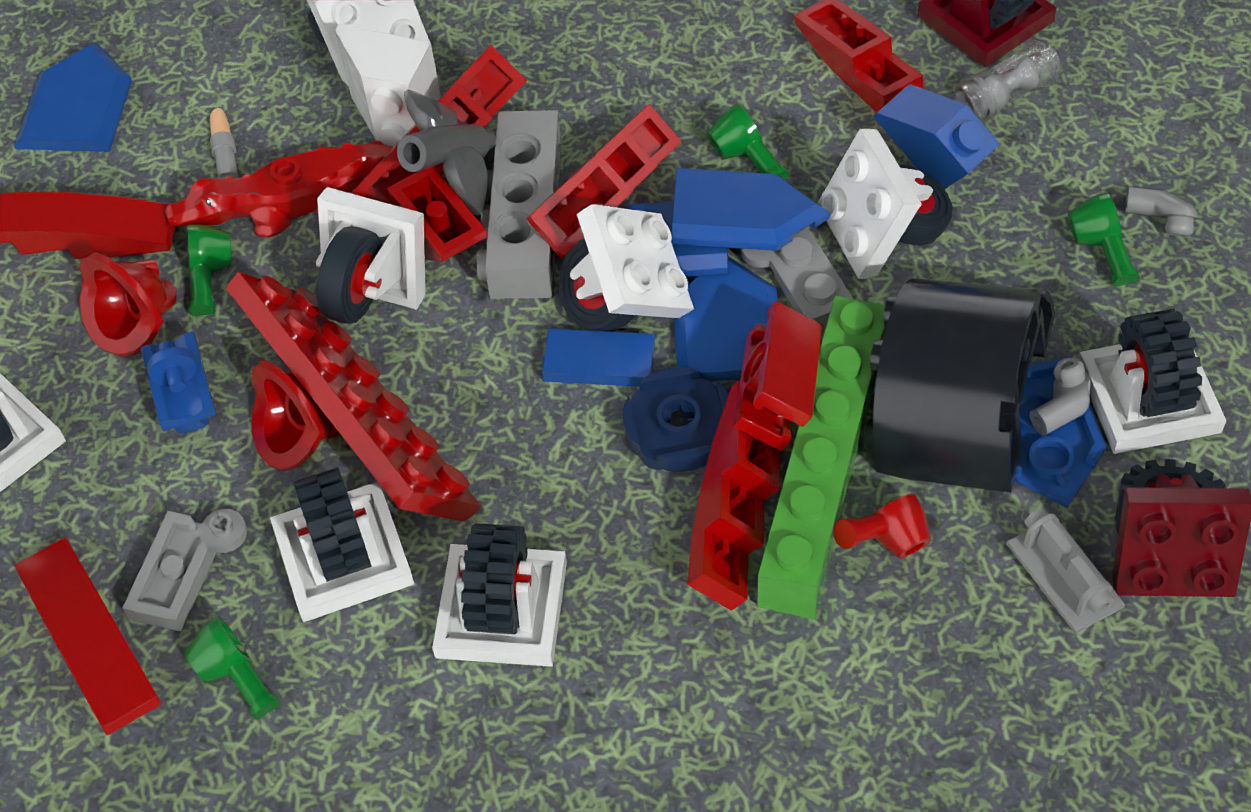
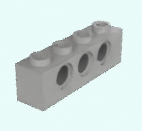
[477,110,562,299]

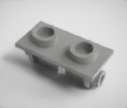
[1006,509,1125,634]

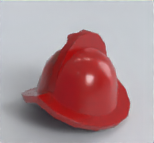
[79,252,177,358]
[252,360,341,471]

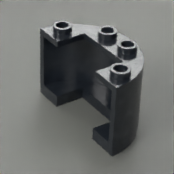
[864,278,1055,493]

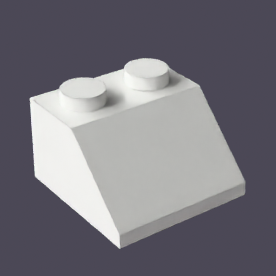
[335,23,441,147]

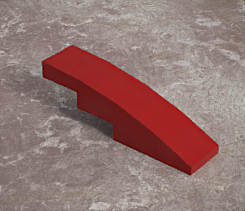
[794,0,924,113]
[351,45,527,204]
[526,104,682,258]
[0,192,175,259]
[687,381,780,611]
[14,537,162,736]

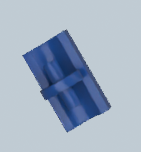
[141,331,217,434]

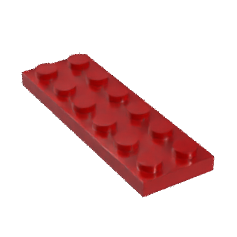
[226,272,481,522]

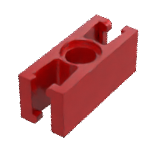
[733,300,822,451]

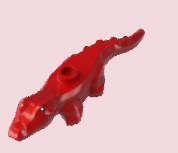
[165,141,486,238]

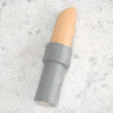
[210,108,238,178]

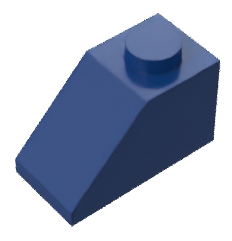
[873,84,1000,190]

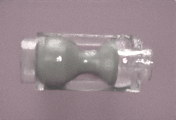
[952,40,1060,123]

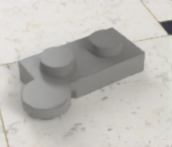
[740,228,853,325]
[122,509,248,632]

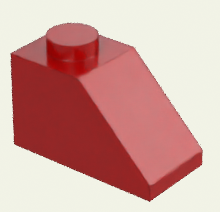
[387,166,487,262]

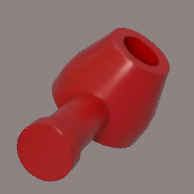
[833,494,931,559]

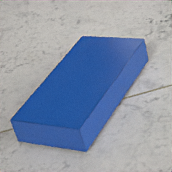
[542,328,655,387]

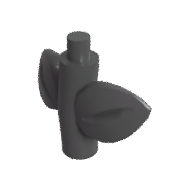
[397,89,496,215]

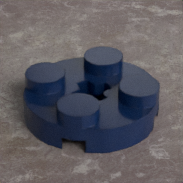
[623,367,729,472]

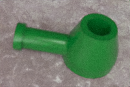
[707,104,789,180]
[1068,192,1140,287]
[188,224,232,316]
[184,615,280,720]

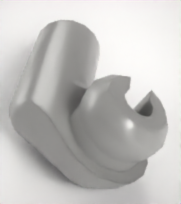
[1125,187,1198,237]
[1030,358,1091,435]

